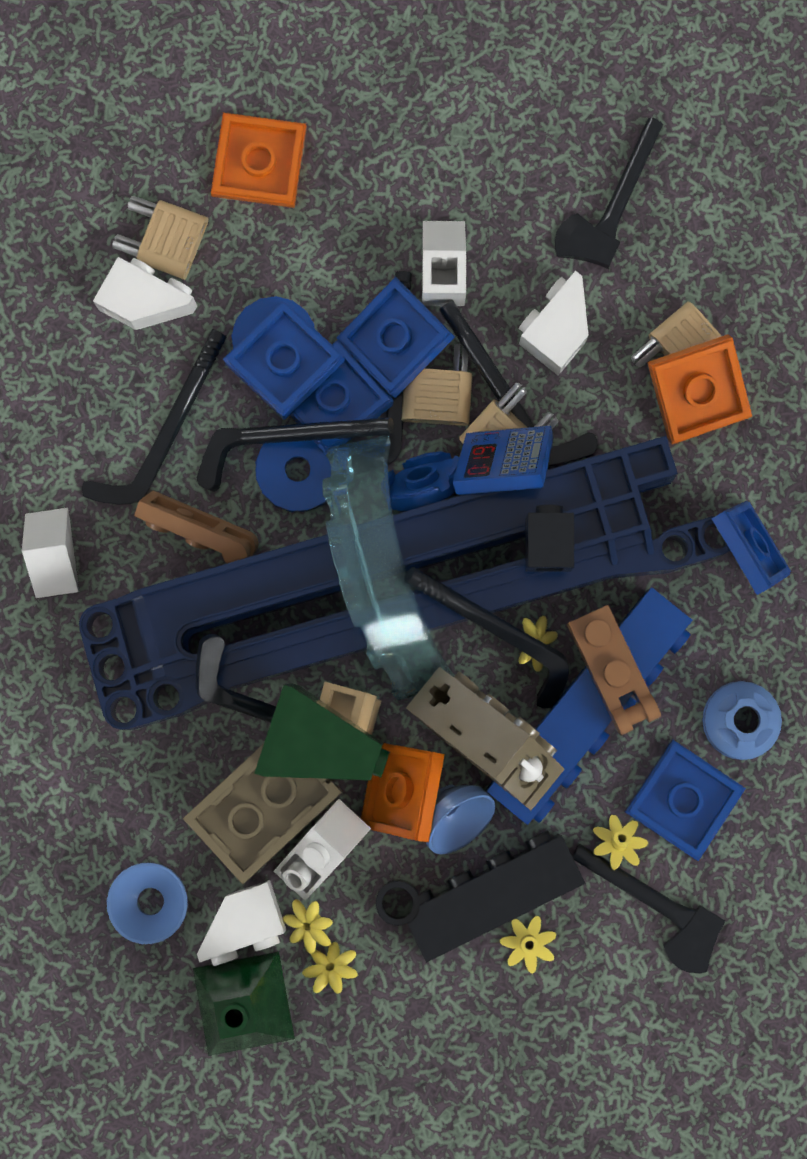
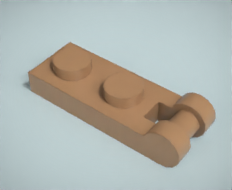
[134,490,259,563]
[567,605,661,736]

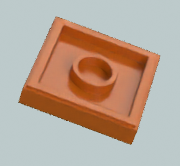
[211,113,307,208]
[647,334,752,445]
[361,743,445,843]

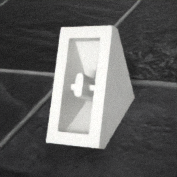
[22,508,79,598]

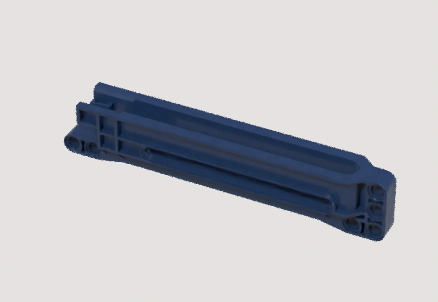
[79,436,730,730]

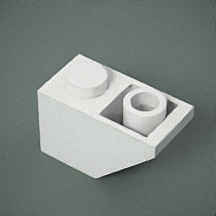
[422,221,466,306]
[93,257,197,330]
[519,270,589,376]
[273,799,371,901]
[197,880,287,966]

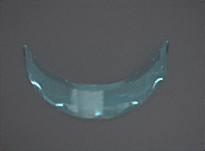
[322,436,455,701]

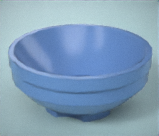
[702,681,782,760]
[426,785,495,854]
[107,863,188,944]

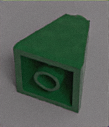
[254,683,390,780]
[193,951,295,1056]

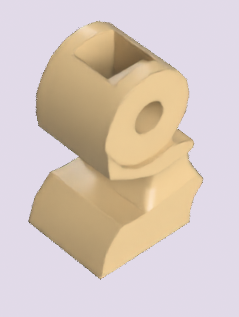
[320,682,381,735]

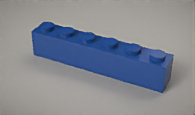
[485,587,693,825]

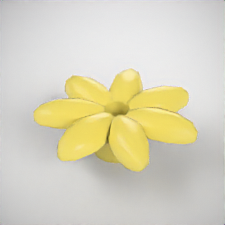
[518,616,558,672]
[593,815,648,870]
[283,899,333,954]
[500,916,556,973]
[302,942,358,994]

